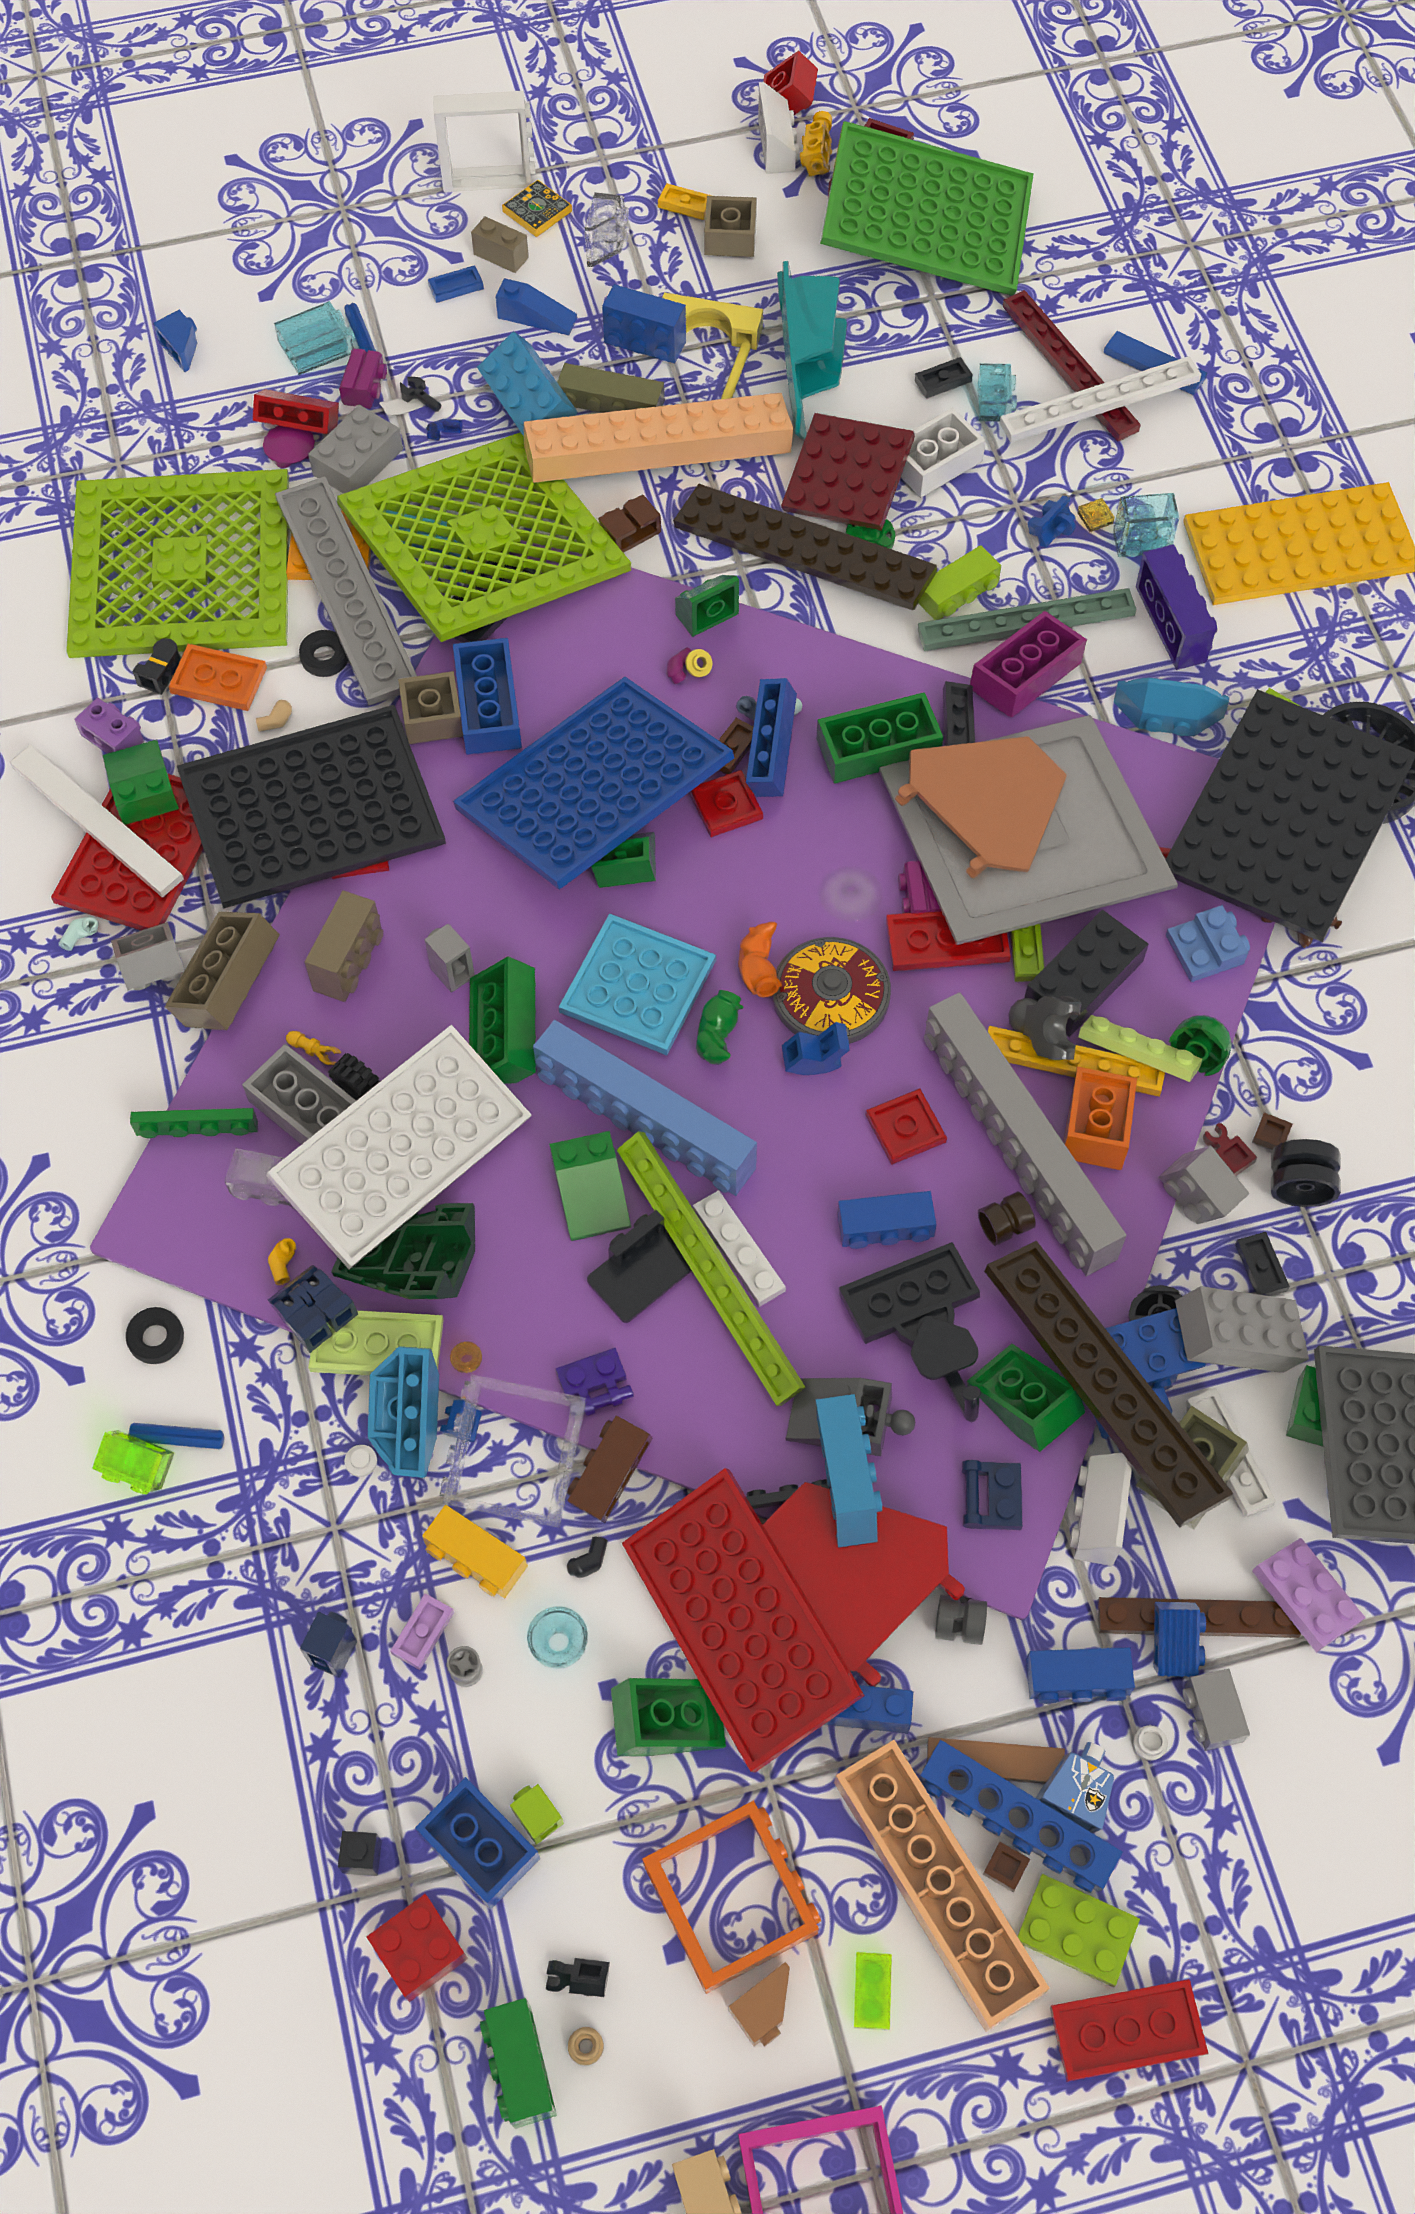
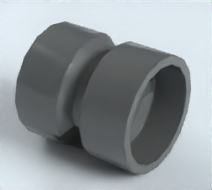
[935,1595,987,1645]

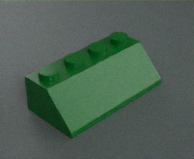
[469,956,536,1084]

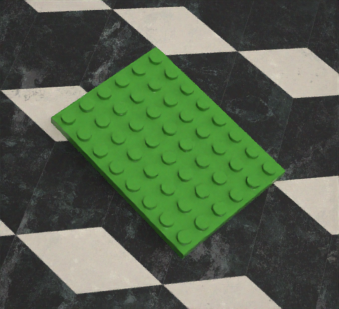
[820,121,1034,296]

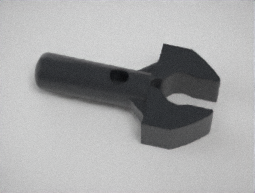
[400,377,441,412]

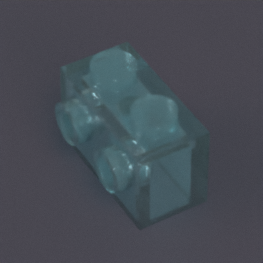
[977,363,1017,422]

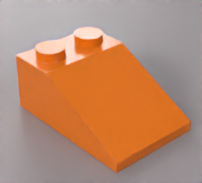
[1063,1066,1137,1170]

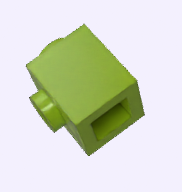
[510,1784,564,1845]

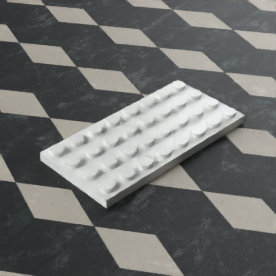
[266,1025,532,1269]

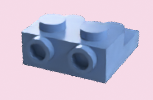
[1166,905,1250,982]

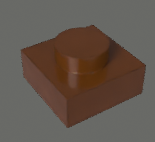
[1252,1112,1293,1150]
[982,1841,1030,1892]

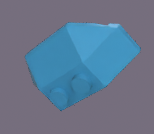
[1114,678,1229,737]
[368,1346,439,1478]

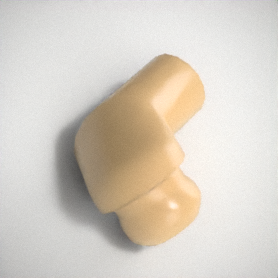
[256,700,292,732]

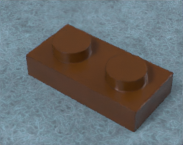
[719,717,753,774]

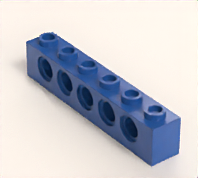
[918,1740,1123,1893]

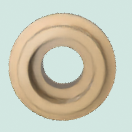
[568,2027,604,2066]

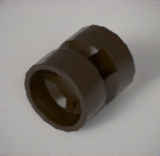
[978,1191,1036,1246]

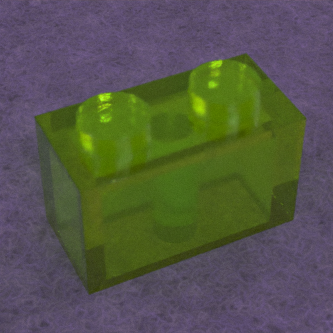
[92,1430,175,1494]

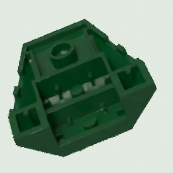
[331,1203,475,1299]

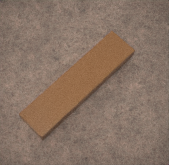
[927,1737,1065,1784]

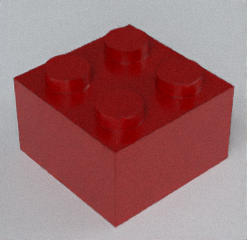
[366,1893,468,2002]

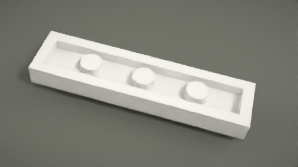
[693,1190,786,1307]
[1185,1388,1277,1517]

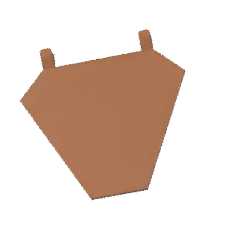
[895,736,1067,878]

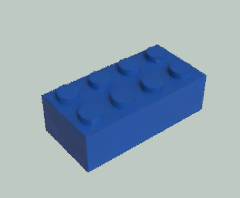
[453,638,522,755]

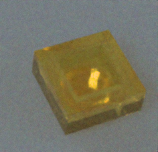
[1077,498,1115,532]

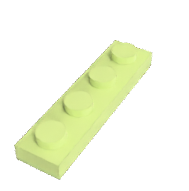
[1078,1015,1202,1082]

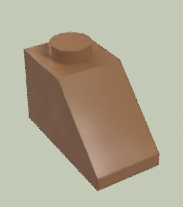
[728,1962,790,2047]

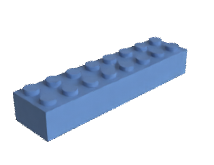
[533,1019,757,1196]

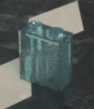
[274,301,356,375]

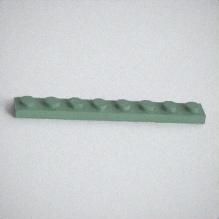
[917,588,1137,651]

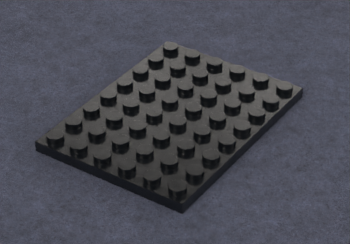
[1166,689,1415,942]
[177,705,446,909]

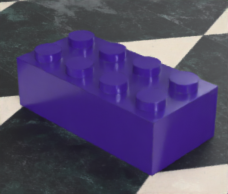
[1135,544,1217,670]

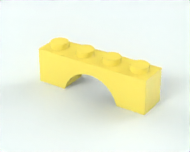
[662,292,763,350]

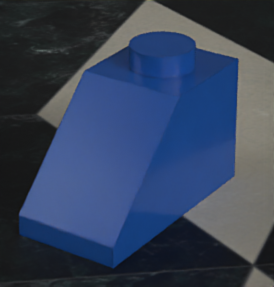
[153,309,197,372]

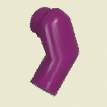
[666,647,691,684]

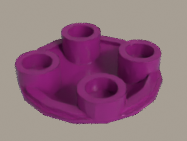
[263,425,315,468]

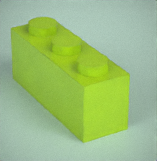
[918,545,1002,620]

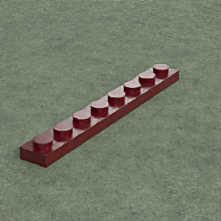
[1003,290,1141,441]

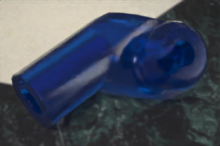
[426,419,463,441]

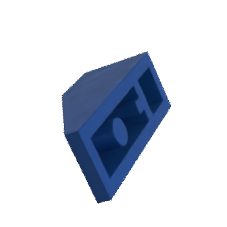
[495,278,578,336]

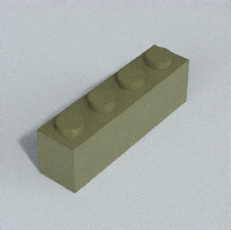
[557,363,665,413]

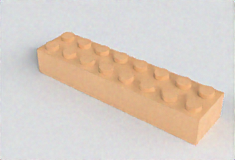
[834,1740,1050,2032]

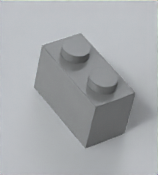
[424,923,475,993]
[1183,1668,1250,1751]

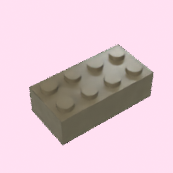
[164,912,280,1030]

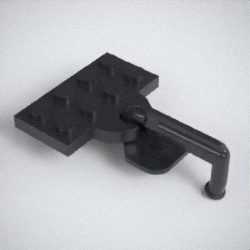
[839,1242,981,1422]

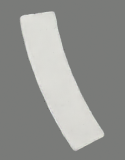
[379,390,426,416]

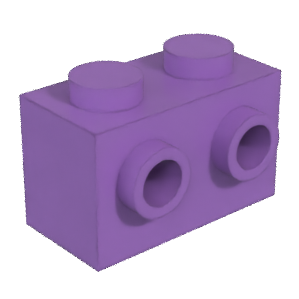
[74,697,144,754]

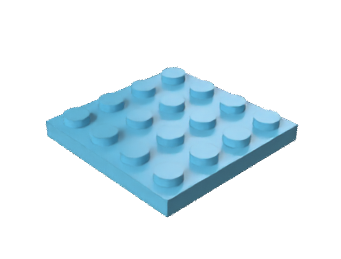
[559,913,716,1055]

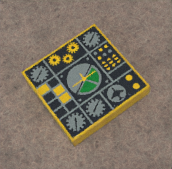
[502,180,572,237]

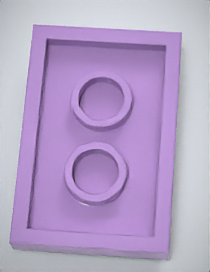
[1252,1538,1366,1653]

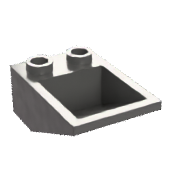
[786,1378,916,1456]

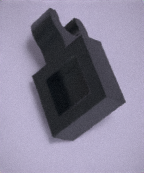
[546,1958,610,1997]

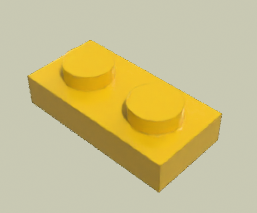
[658,183,712,220]

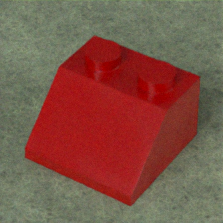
[763,50,818,115]

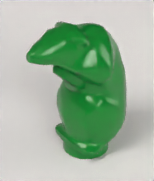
[696,990,744,1065]

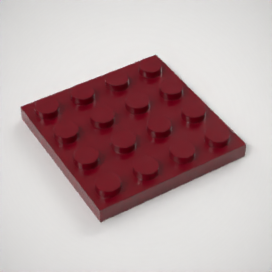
[781,413,915,530]

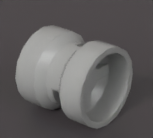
[447,1646,483,1687]

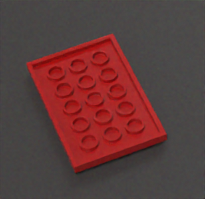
[51,774,203,931]

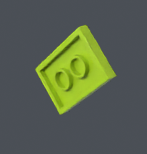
[1017,1874,1140,1988]

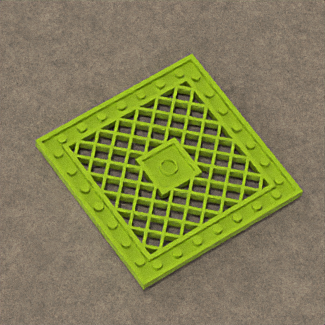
[337,432,631,642]
[66,469,289,658]

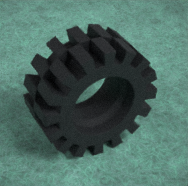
[328,1053,381,1101]

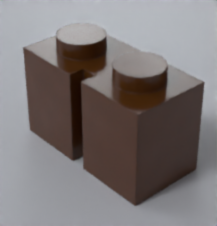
[598,494,661,553]

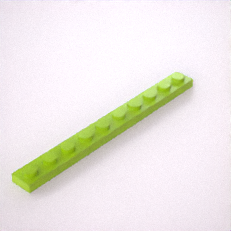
[617,1131,806,1406]

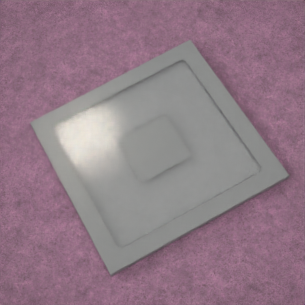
[879,715,1178,945]

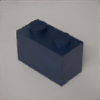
[300,1612,357,1678]

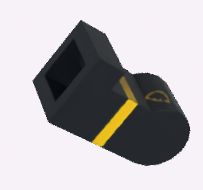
[132,638,181,695]

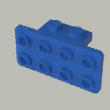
[1105,1308,1207,1390]

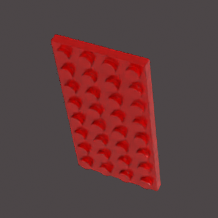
[622,1468,865,1773]

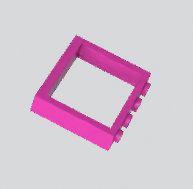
[738,2105,903,2214]

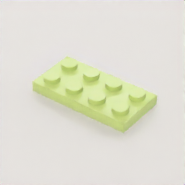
[308,1310,444,1375]

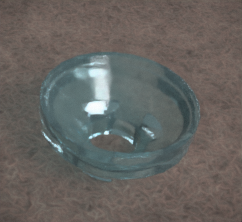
[527,1606,588,1669]

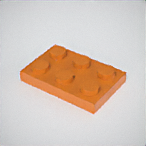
[168,644,267,711]

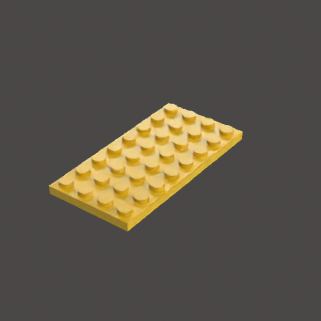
[1183,482,1415,605]

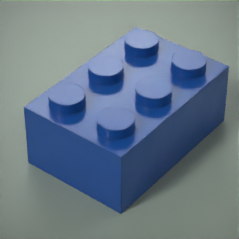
[602,284,686,364]
[415,1777,541,1910]

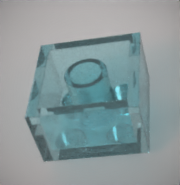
[1113,493,1180,557]

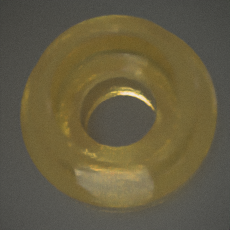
[450,1342,482,1373]

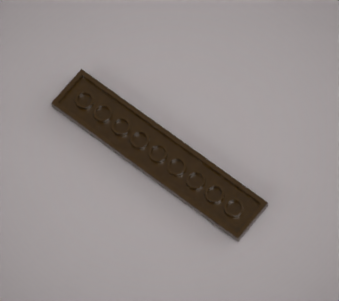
[673,484,937,611]
[984,1240,1234,1528]

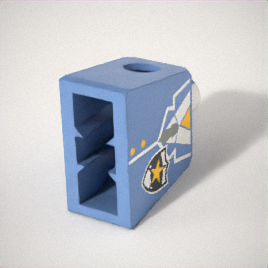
[1036,1742,1114,1833]

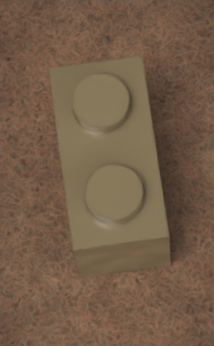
[471,216,529,273]

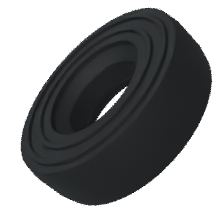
[299,630,348,677]
[126,1307,184,1364]

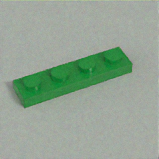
[130,1108,258,1138]

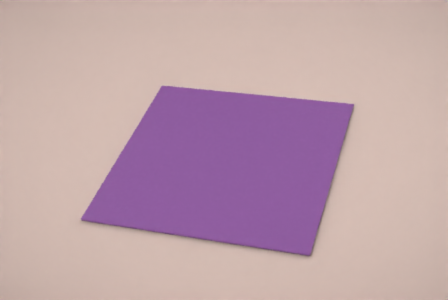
[90,540,1275,1620]

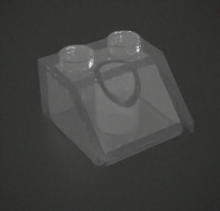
[585,192,629,267]

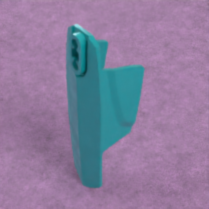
[777,261,847,439]

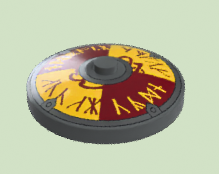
[773,937,891,1044]

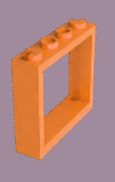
[642,1800,821,1994]

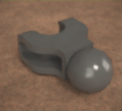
[1008,996,1081,1060]

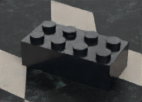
[1024,909,1149,1038]

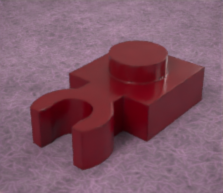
[1203,1123,1258,1176]

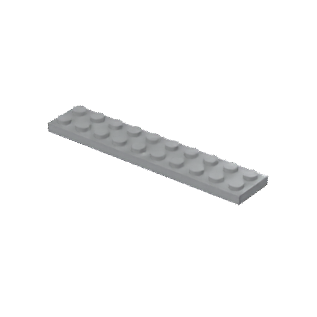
[275,476,417,706]

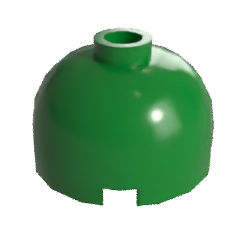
[1169,1015,1232,1076]

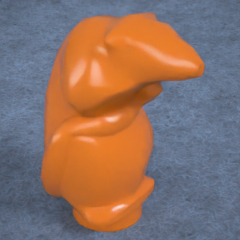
[738,922,782,998]

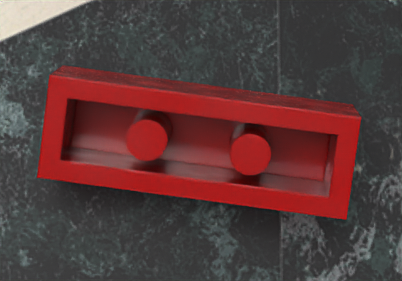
[253,389,339,434]

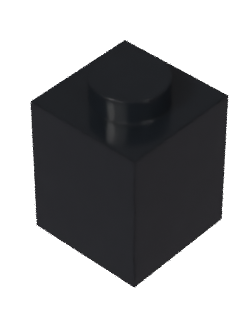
[338,1831,382,1876]

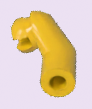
[268,1238,296,1285]

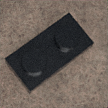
[914,357,973,399]
[1235,1232,1290,1296]

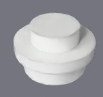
[344,1445,377,1477]
[1133,1725,1168,1761]

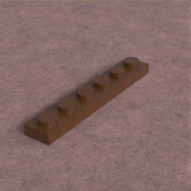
[1097,1597,1301,1638]

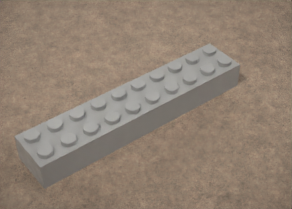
[924,992,1127,1276]

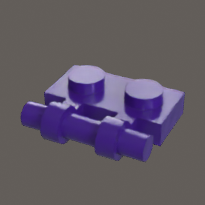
[556,1347,634,1418]

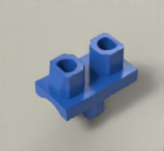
[1027,495,1076,548]

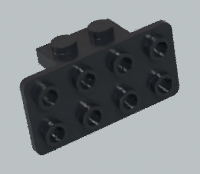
[587,1210,718,1323]

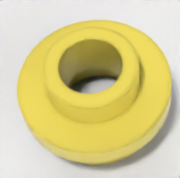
[685,649,713,677]

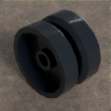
[1271,1139,1341,1207]

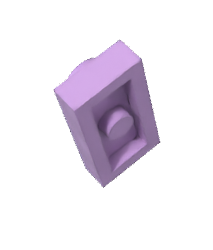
[390,1594,454,1670]

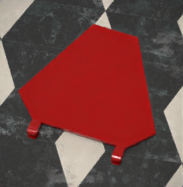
[763,1482,965,1687]

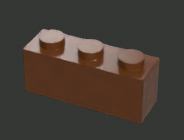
[567,1415,653,1523]

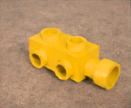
[800,111,832,177]

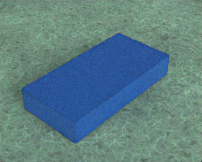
[428,265,484,303]

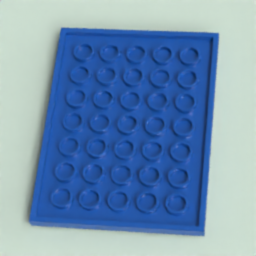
[453,676,734,890]

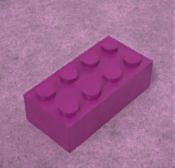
[970,611,1087,718]

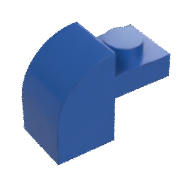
[781,1022,850,1075]

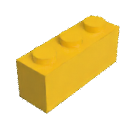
[422,1504,528,1599]

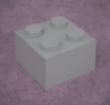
[111,922,185,990]
[1159,1145,1250,1224]

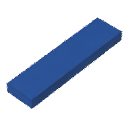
[1104,331,1207,395]

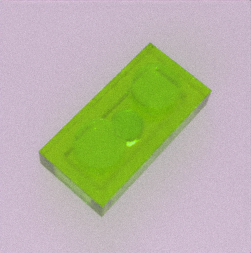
[853,1952,892,2031]

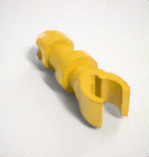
[286,1031,341,1065]

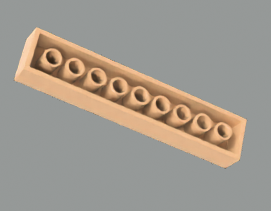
[524,393,793,483]

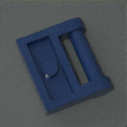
[962,1460,1023,1530]

